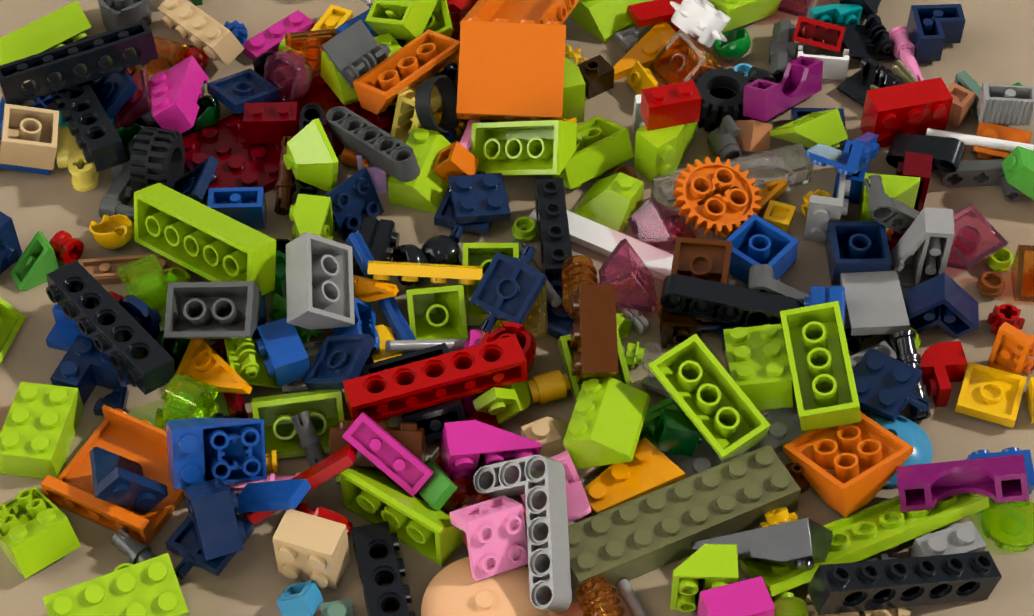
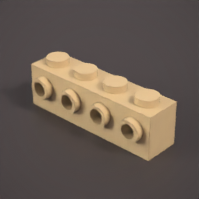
[157,0,245,66]

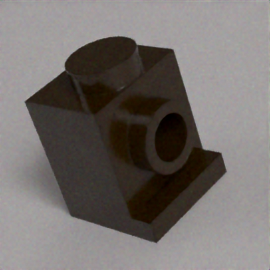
[660,308,702,348]

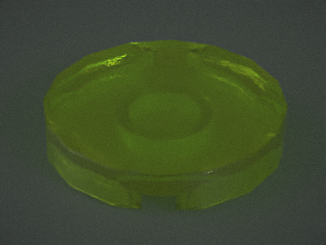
[981,499,1034,552]

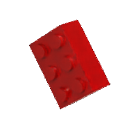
[860,77,953,148]

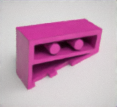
[149,55,209,134]

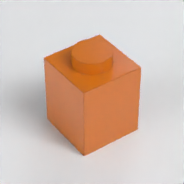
[433,141,479,183]

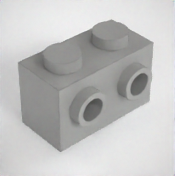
[910,521,987,557]

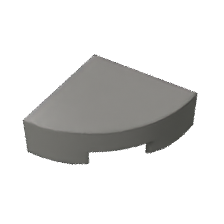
[614,26,639,54]

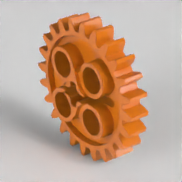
[673,157,762,238]

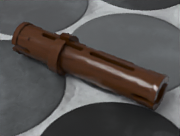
[274,136,296,215]

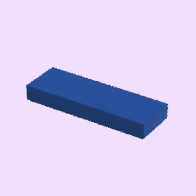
[235,478,311,513]

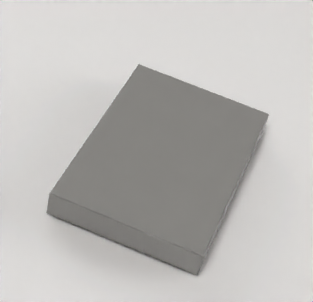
[840,271,910,336]

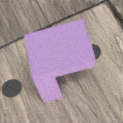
[356,155,388,194]

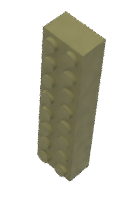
[568,444,801,602]

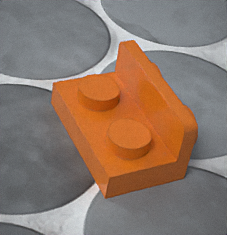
[972,122,1032,160]
[987,322,1034,377]

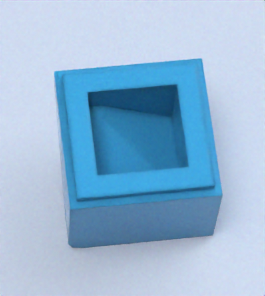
[276,580,323,616]

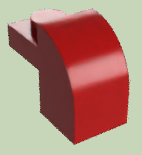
[919,341,968,407]

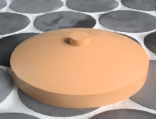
[421,556,549,616]

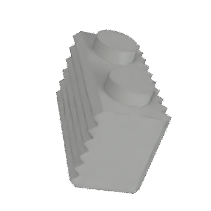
[977,83,1034,126]

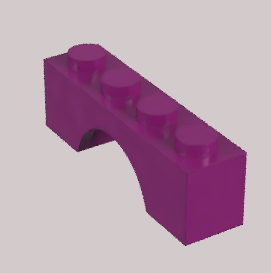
[743,56,823,122]
[897,454,1029,512]

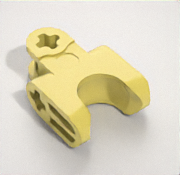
[56,126,99,192]

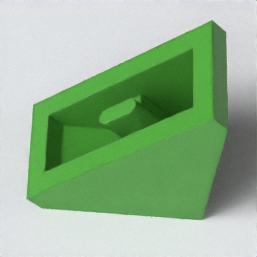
[9,231,59,292]

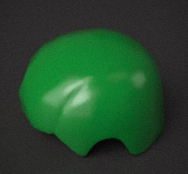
[713,28,751,61]

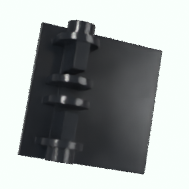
[835,14,896,60]
[836,57,906,107]

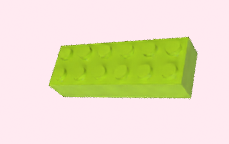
[134,183,276,296]

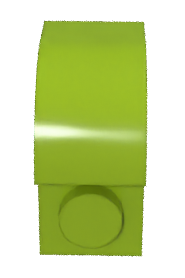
[472,380,531,424]

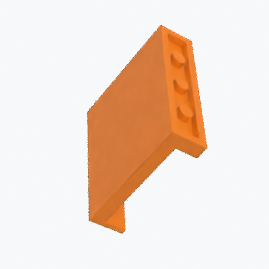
[460,0,580,27]
[456,17,566,121]
[40,405,185,545]

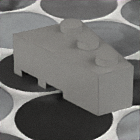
[890,207,955,288]

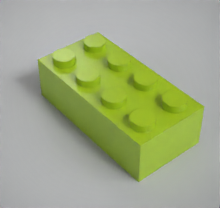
[780,301,862,432]
[42,553,189,616]

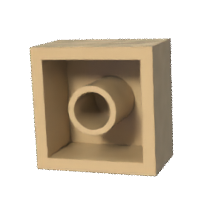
[0,104,59,170]
[272,509,351,590]

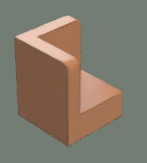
[947,82,976,130]
[734,120,773,156]

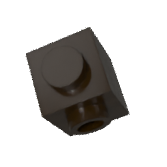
[577,55,614,99]

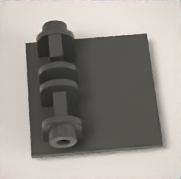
[321,19,390,89]

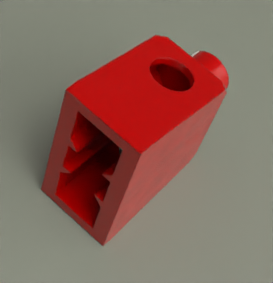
[792,15,846,52]

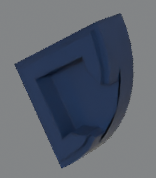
[93,387,129,416]

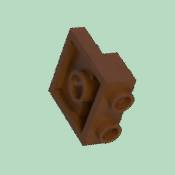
[671,237,733,284]

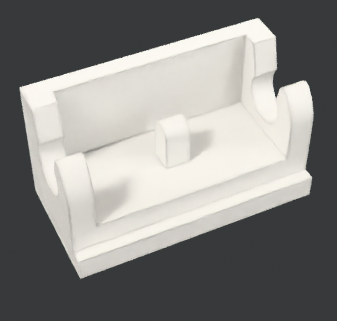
[796,45,849,81]

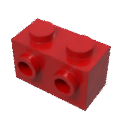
[640,80,702,131]

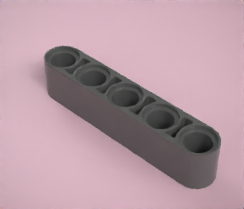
[325,106,420,182]

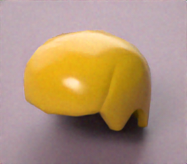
[89,214,134,250]

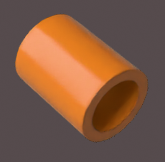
[341,147,369,167]

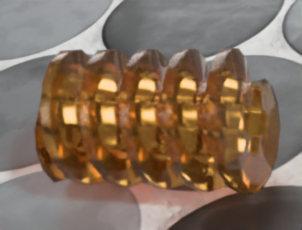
[561,255,598,314]
[575,576,625,616]

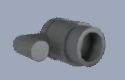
[707,115,742,165]

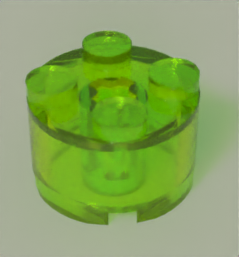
[116,253,168,312]
[155,372,219,430]

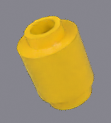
[526,369,571,405]

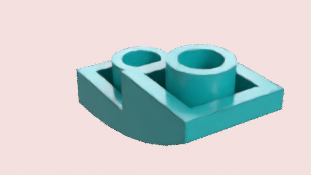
[808,4,863,25]

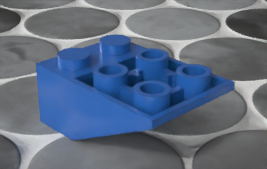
[166,418,267,489]

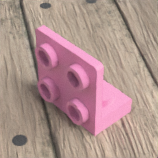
[449,495,528,581]

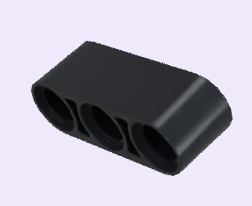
[886,134,966,173]

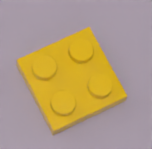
[955,361,1027,428]

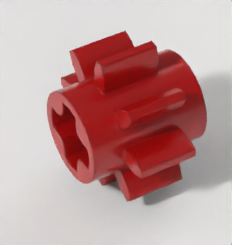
[987,304,1025,335]

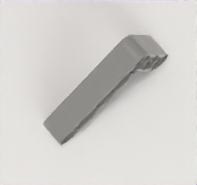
[473,455,572,613]

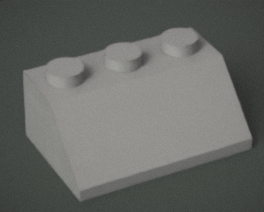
[286,232,355,330]

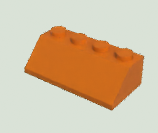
[353,29,460,115]

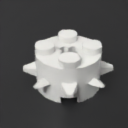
[670,0,731,48]

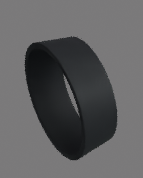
[415,75,459,133]

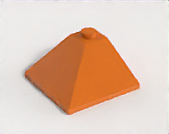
[783,412,914,517]

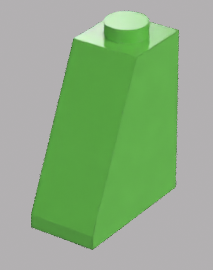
[1001,146,1034,200]

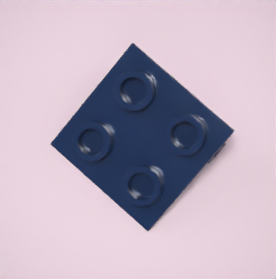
[325,166,384,241]

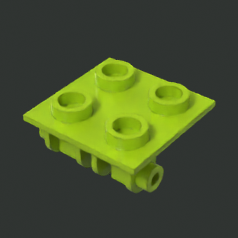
[224,338,287,390]

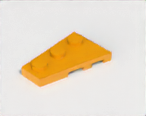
[584,437,687,515]

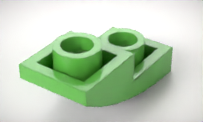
[418,457,458,511]

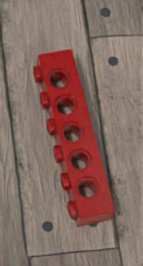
[342,335,528,421]

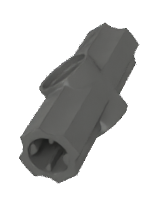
[769,19,796,84]

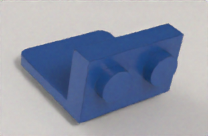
[805,132,880,175]

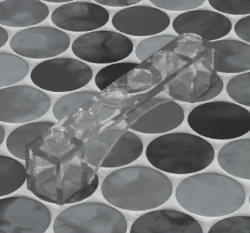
[651,143,814,220]

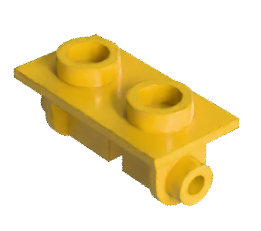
[627,61,659,95]

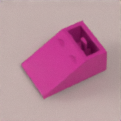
[439,420,541,484]

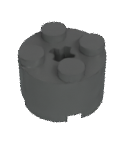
[98,0,152,30]

